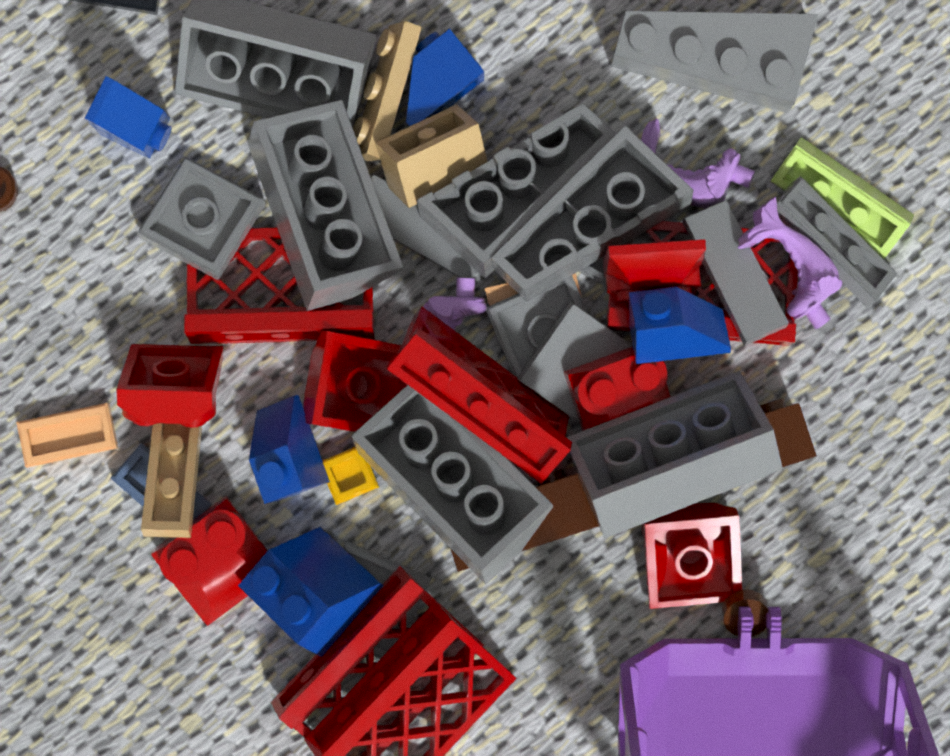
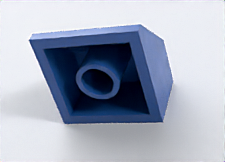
[238,527,384,657]

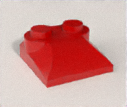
[603,239,706,302]
[303,331,407,432]
[116,344,224,428]
[564,346,671,431]
[151,496,268,626]
[642,502,742,609]

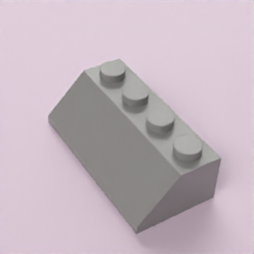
[174,0,376,128]
[248,100,403,311]
[566,370,783,539]
[351,385,553,584]

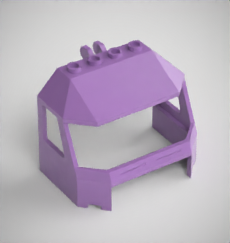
[618,607,939,756]

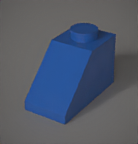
[406,28,484,128]
[85,76,172,159]
[629,287,731,364]
[249,395,330,504]

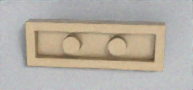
[353,21,422,162]
[141,423,202,538]

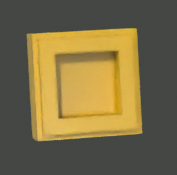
[323,447,379,505]

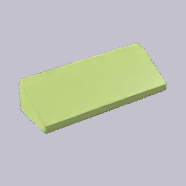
[771,137,914,259]

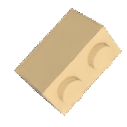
[376,104,488,208]

